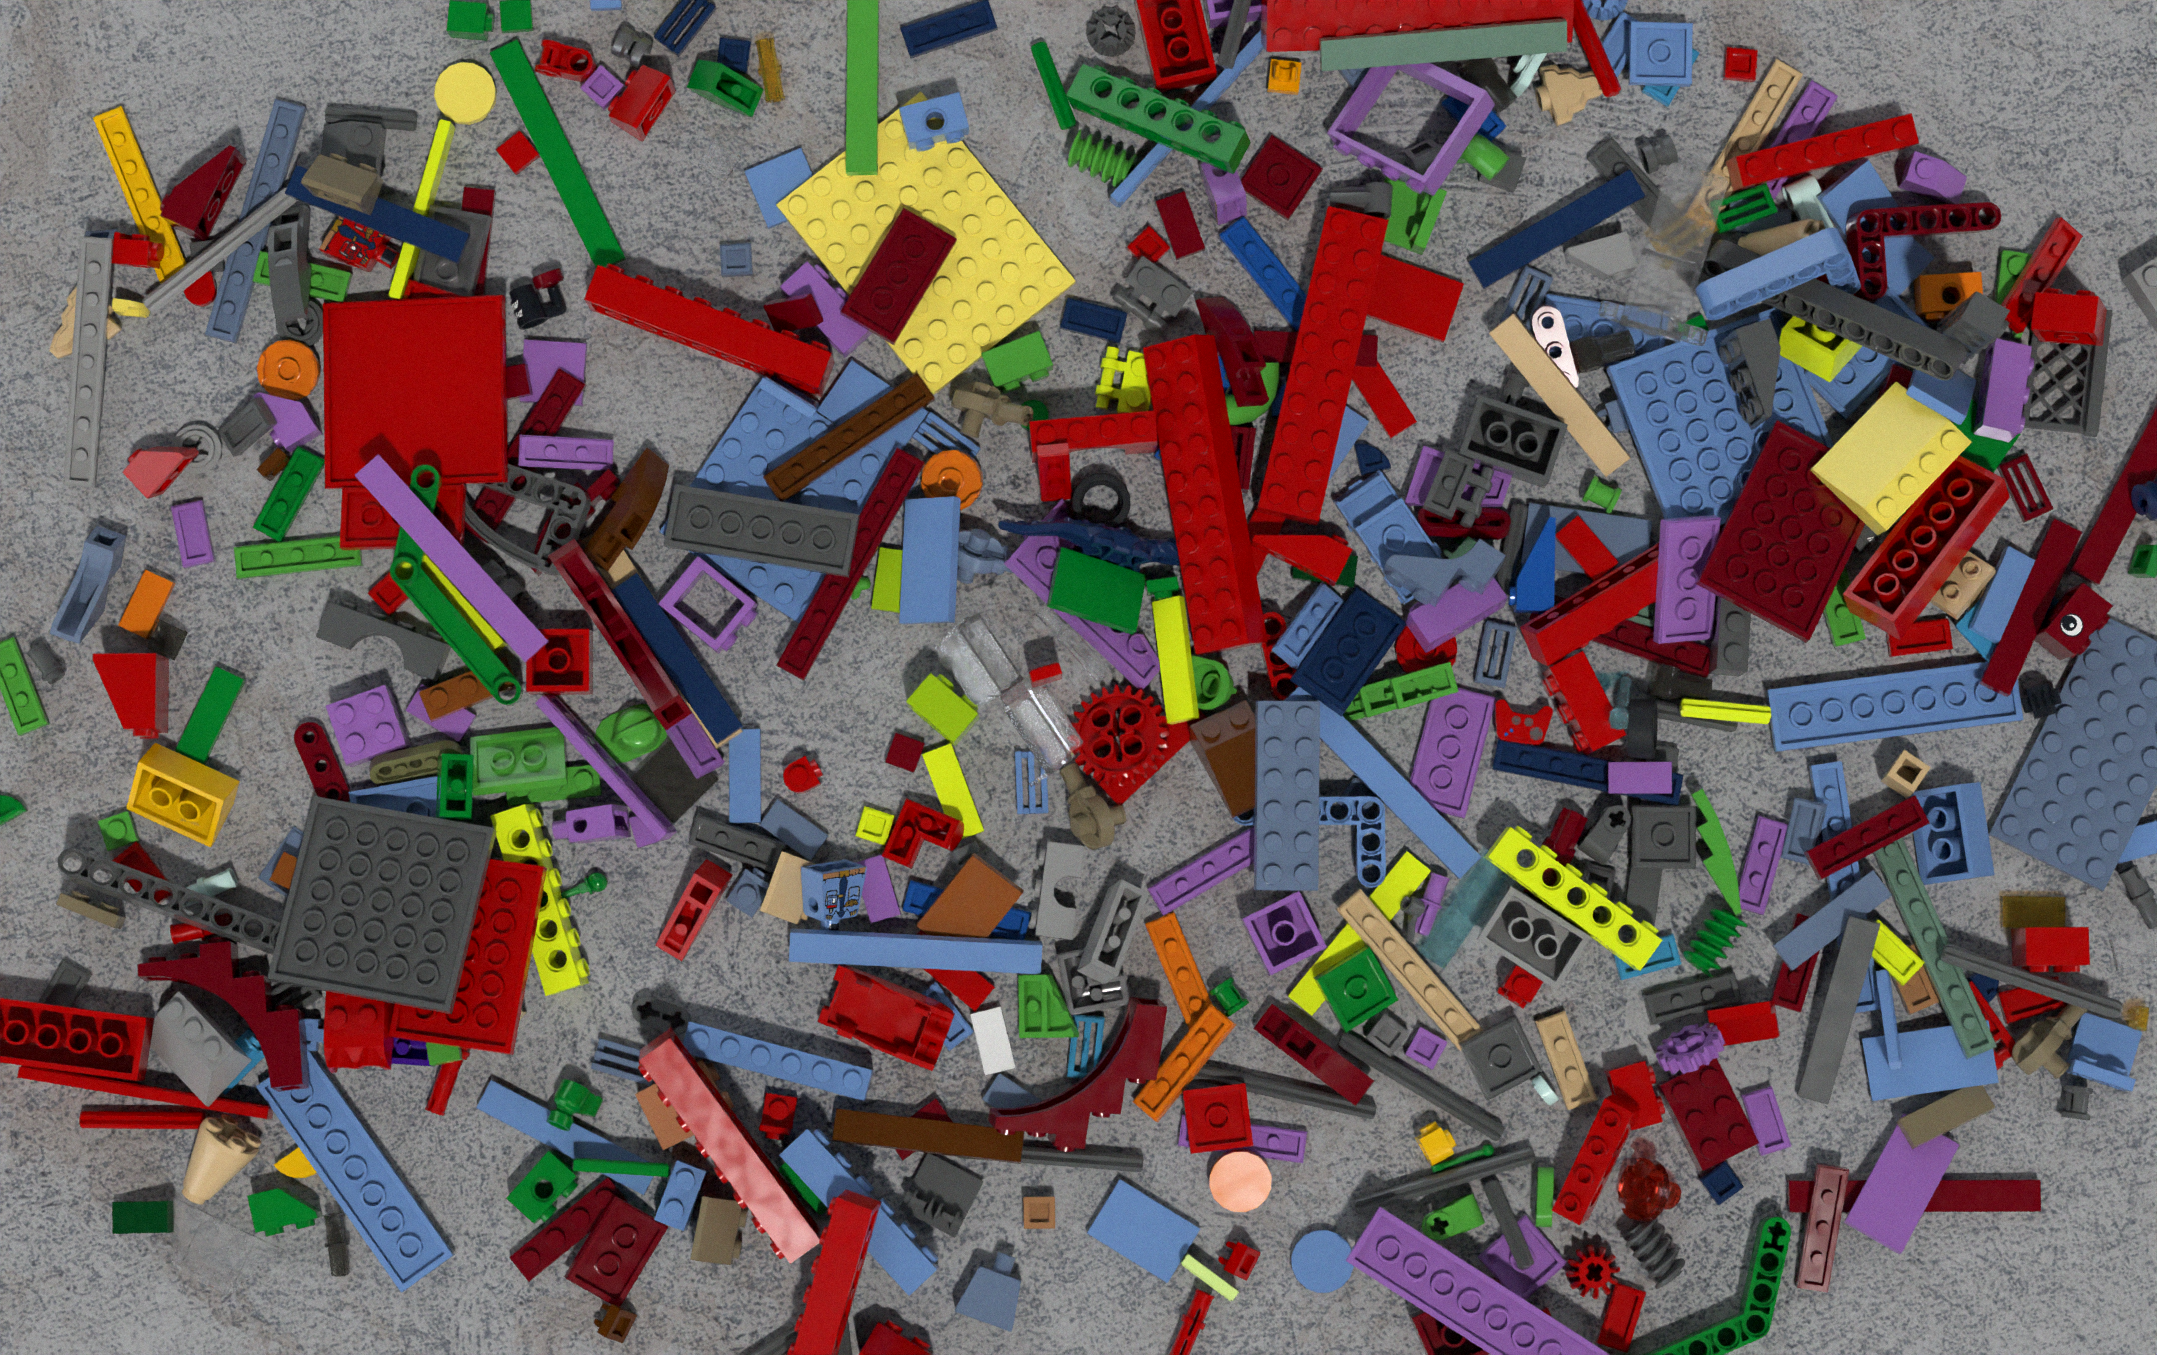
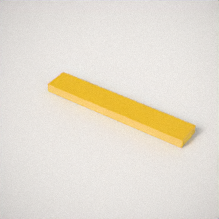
[93,106,187,284]

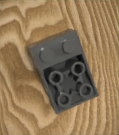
[1719,318,1781,430]

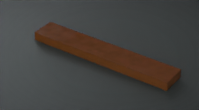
[763,373,935,502]
[832,1108,1024,1164]

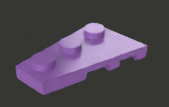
[1405,446,1512,507]

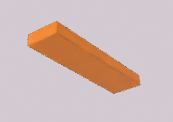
[1145,912,1212,1030]
[1132,1004,1237,1122]

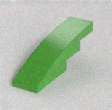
[1342,662,1459,722]
[1692,789,1742,917]

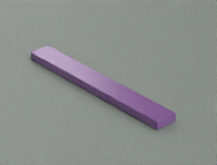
[355,454,549,663]

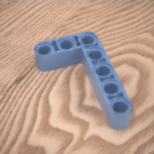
[1696,227,1861,320]
[1233,796,1386,888]

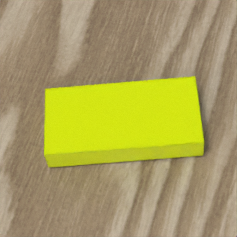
[1871,919,1925,986]

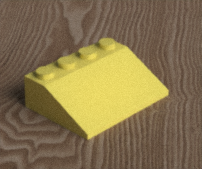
[1810,382,1971,535]

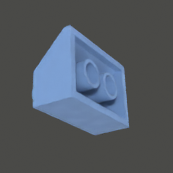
[1908,782,1995,885]

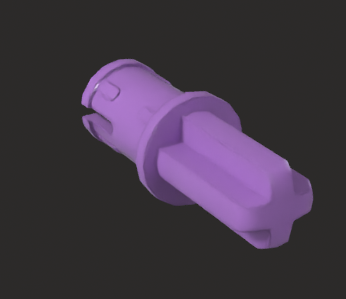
[1415,872,1450,936]

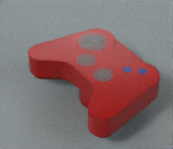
[1494,699,1553,746]

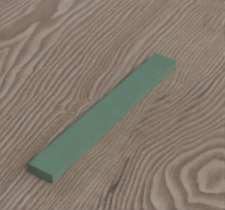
[1319,18,1567,71]
[1873,838,1997,1060]

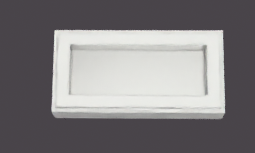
[970,1007,1016,1075]

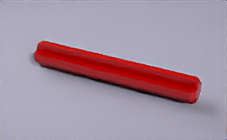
[1573,0,1621,98]
[79,1111,206,1129]

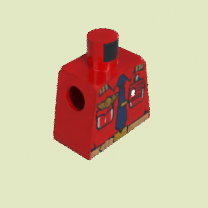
[319,217,400,272]

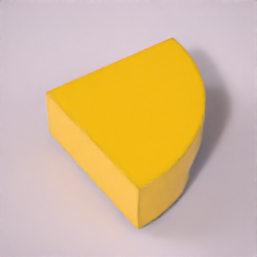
[274,1147,317,1178]

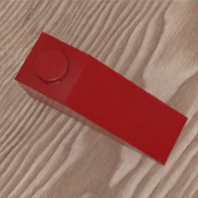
[1251,535,1353,586]
[655,859,733,962]

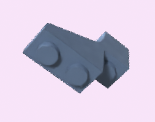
[50,526,126,644]
[1383,539,1506,607]

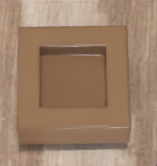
[1023,1196,1055,1229]

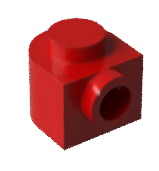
[783,756,823,794]

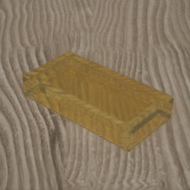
[2000,896,2065,928]

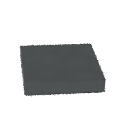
[1632,805,1696,869]
[1458,1015,1543,1100]

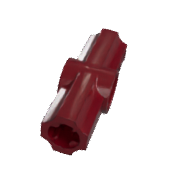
[1523,807,1588,902]

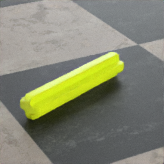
[1679,698,1771,724]

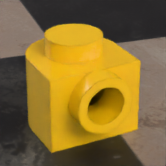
[1415,1121,1456,1166]

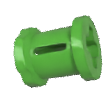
[1582,475,1622,514]

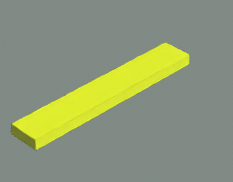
[388,119,456,300]
[1288,851,1431,1016]

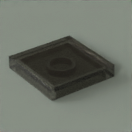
[631,739,719,824]

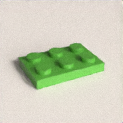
[470,727,568,796]

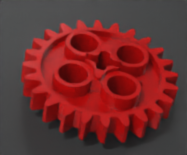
[1068,685,1170,786]

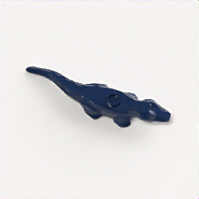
[998,517,1180,572]

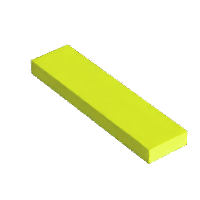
[1152,596,1199,724]

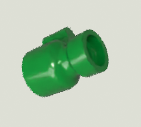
[546,1079,603,1131]

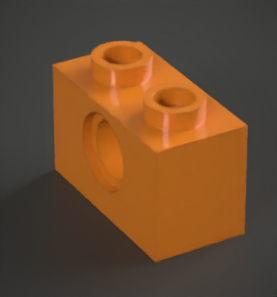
[1913,272,1983,322]

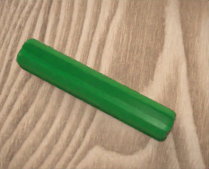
[1031,41,1076,130]

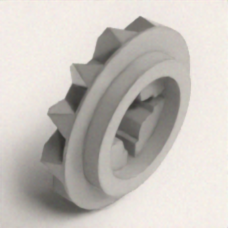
[172,425,222,475]

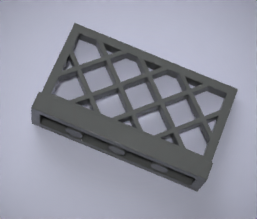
[2023,310,2112,437]

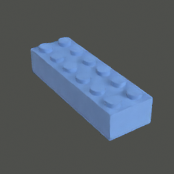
[779,1128,939,1296]

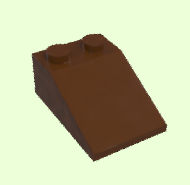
[1190,700,1255,818]

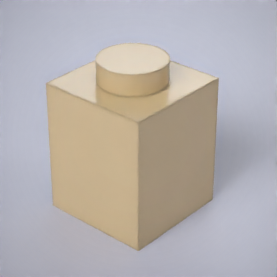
[1881,750,1931,799]

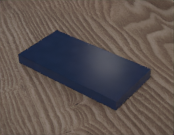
[1290,587,1406,716]

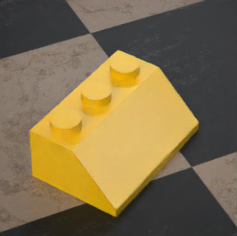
[126,743,240,848]

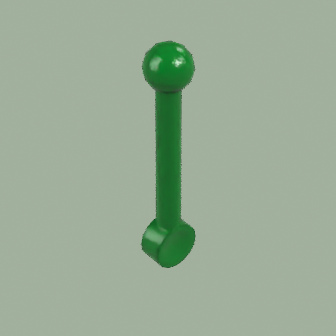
[1431,1144,1494,1172]

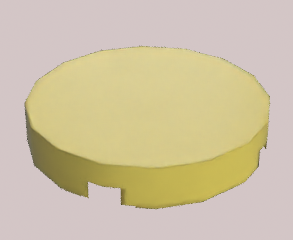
[434,62,497,125]

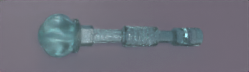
[1609,673,1633,730]

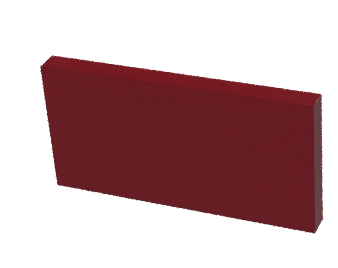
[840,208,957,345]

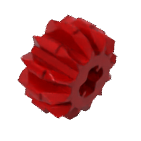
[1565,1244,1620,1299]

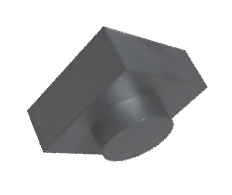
[1365,1013,1410,1058]

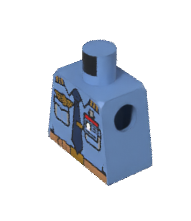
[801,859,867,931]

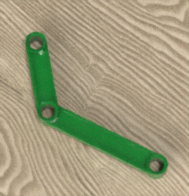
[390,465,523,706]

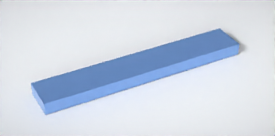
[476,1080,654,1195]

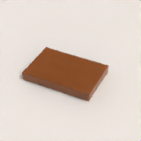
[916,853,1024,938]

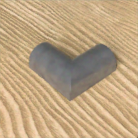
[1057,949,1129,1016]

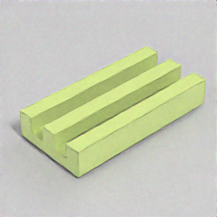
[1181,1253,1239,1301]

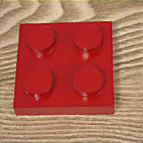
[1182,1083,1253,1154]

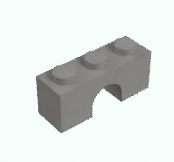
[1030,841,1085,941]

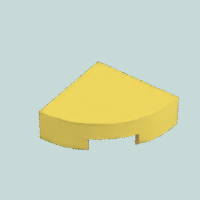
[112,298,150,318]

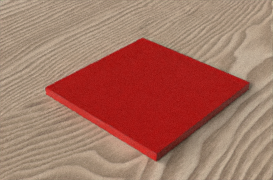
[323,295,508,490]

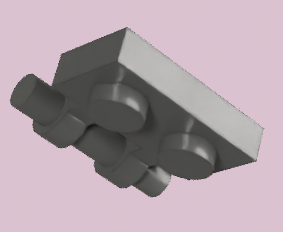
[1112,256,1193,334]
[1422,450,1494,528]

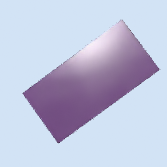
[1653,515,1721,644]
[1409,687,1496,819]
[1844,1113,1959,1255]

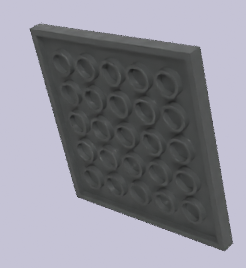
[267,796,497,1014]

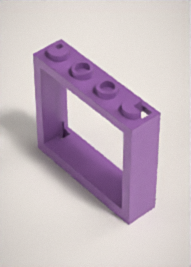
[1327,63,1495,196]

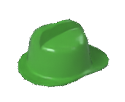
[1192,656,1237,710]
[595,704,667,763]

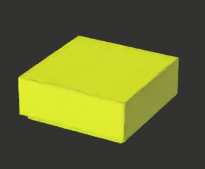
[855,807,895,846]

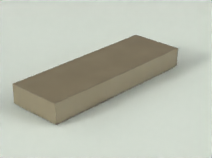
[1897,1085,1995,1150]

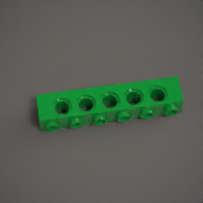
[1066,64,1251,174]

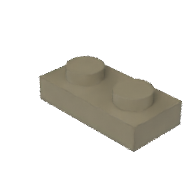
[56,890,126,929]

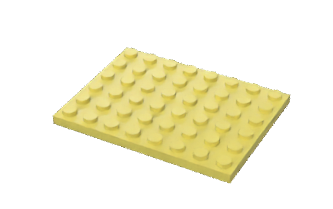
[776,92,1076,396]

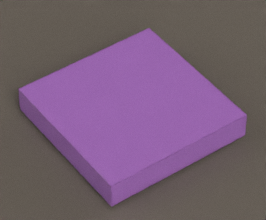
[520,339,587,406]
[1477,1215,1567,1300]

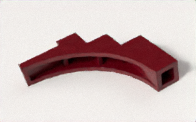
[548,538,692,730]
[137,937,309,1092]
[988,997,1167,1152]

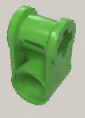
[1421,1193,1485,1240]

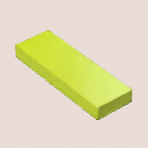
[922,743,984,840]

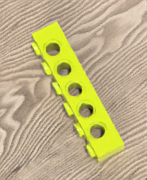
[490,804,590,996]
[1484,826,1663,971]

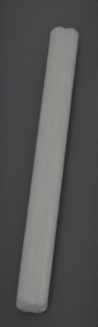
[142,187,297,313]

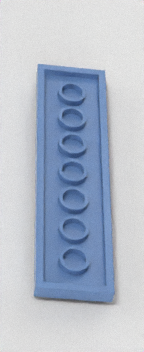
[1766,662,2024,752]
[256,1049,455,1293]

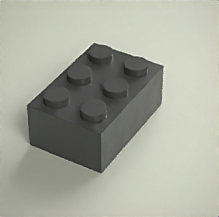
[1458,395,1568,488]

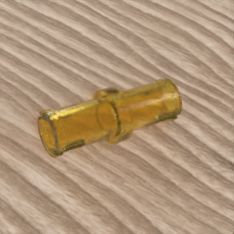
[755,38,785,103]

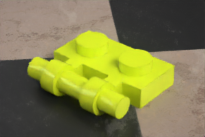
[1095,346,1151,413]

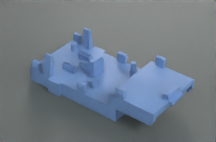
[1333,470,1443,605]

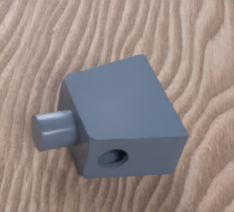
[955,1252,1021,1332]

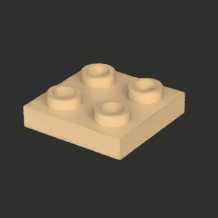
[1930,551,1996,620]

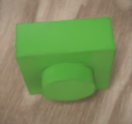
[98,811,140,851]

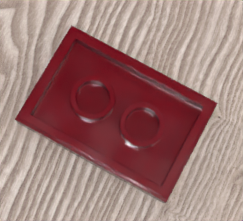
[564,1195,668,1307]

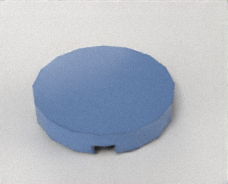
[1291,1230,1354,1293]

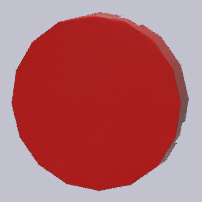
[1395,626,1457,673]

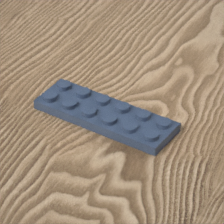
[1254,701,1320,891]

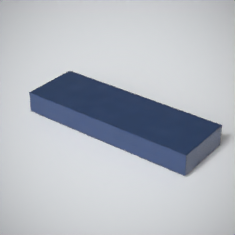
[900,0,998,59]

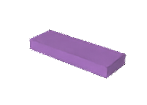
[518,434,614,471]
[1738,816,1788,915]

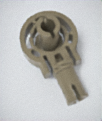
[951,382,1033,438]
[1059,763,1126,850]
[2012,1003,2087,1079]

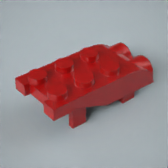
[817,964,955,1071]
[324,991,394,1073]

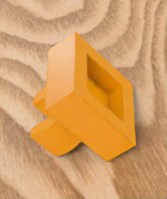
[1267,59,1302,95]

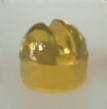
[2125,1006,2149,1032]

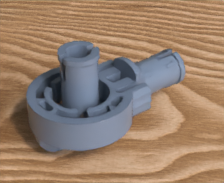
[957,529,1013,584]

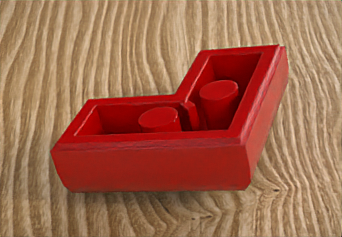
[882,798,964,869]

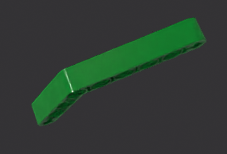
[1643,1216,1791,1355]

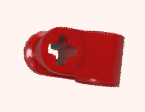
[534,39,597,83]

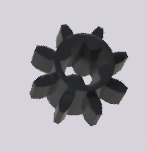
[2021,683,2062,719]

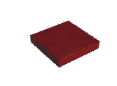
[1241,135,1323,221]

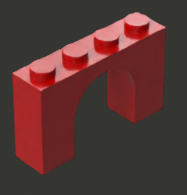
[1029,410,1158,463]

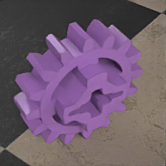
[1655,1023,1725,1074]

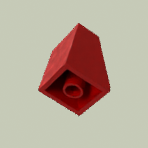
[93,653,169,739]

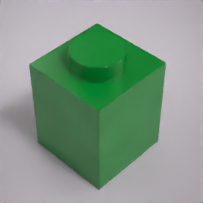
[446,0,495,41]

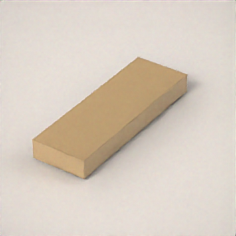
[1534,1011,1598,1110]

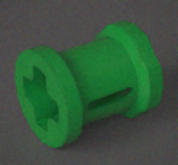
[1209,976,1249,1017]

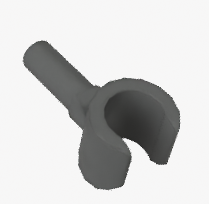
[1400,896,1425,942]

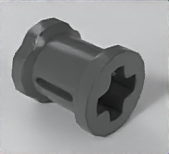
[2061,1085,2093,1120]

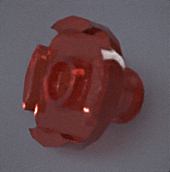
[1618,1158,1681,1222]

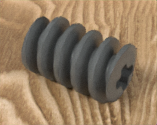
[1620,1216,1685,1289]

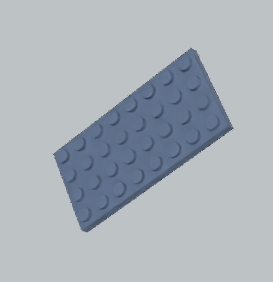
[1988,618,2157,892]

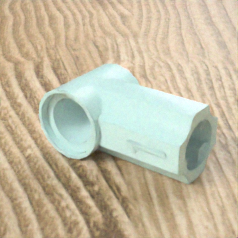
[1782,174,1833,229]

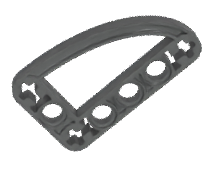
[465,464,591,576]

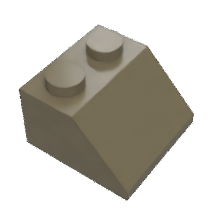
[301,153,383,215]
[690,1194,749,1265]

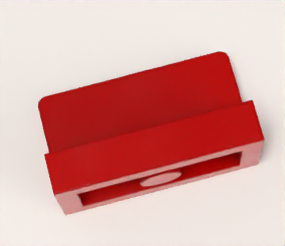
[1707,1000,1780,1046]

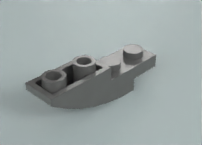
[268,205,311,323]

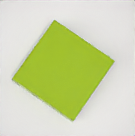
[871,547,903,614]

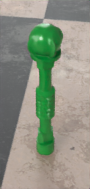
[540,872,608,907]

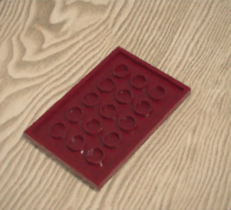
[1696,420,1865,643]

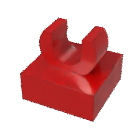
[1218,1241,1261,1281]

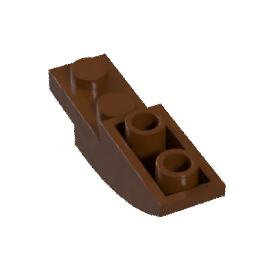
[583,448,669,572]

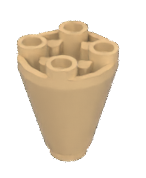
[1738,219,1825,279]
[182,1114,262,1205]

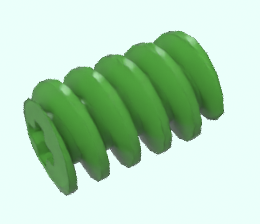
[1068,129,1137,188]

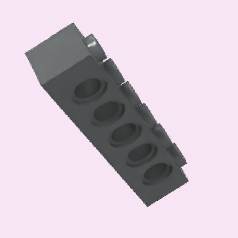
[1933,291,2010,364]

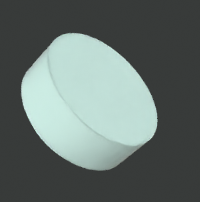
[1531,1074,1559,1105]

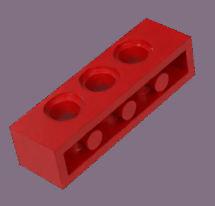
[1551,1094,1641,1225]

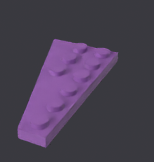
[1004,499,1160,690]

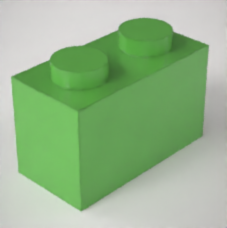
[981,331,1053,394]

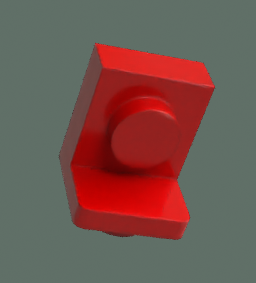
[759,1093,798,1140]

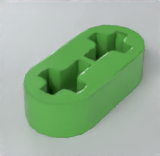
[1535,1167,1554,1228]

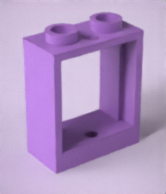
[658,556,758,654]

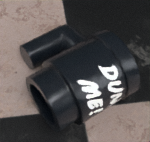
[509,284,567,330]

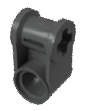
[1577,805,1631,865]

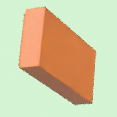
[118,569,175,639]

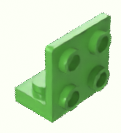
[1384,177,1447,255]

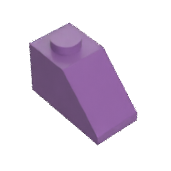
[1898,151,1967,204]

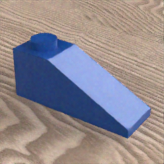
[1508,517,1556,614]

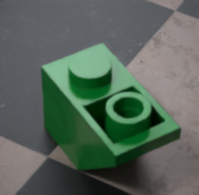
[247,1187,323,1237]

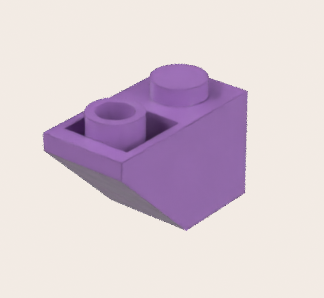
[253,392,323,453]

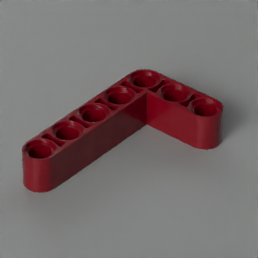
[1846,202,2002,301]

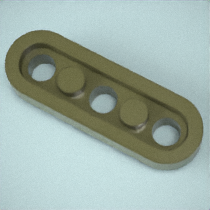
[369,740,462,786]

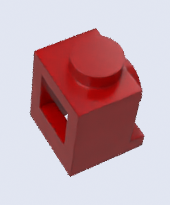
[112,232,164,269]
[1497,965,1543,1009]

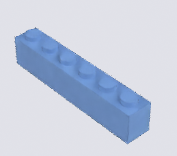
[683,1021,874,1101]

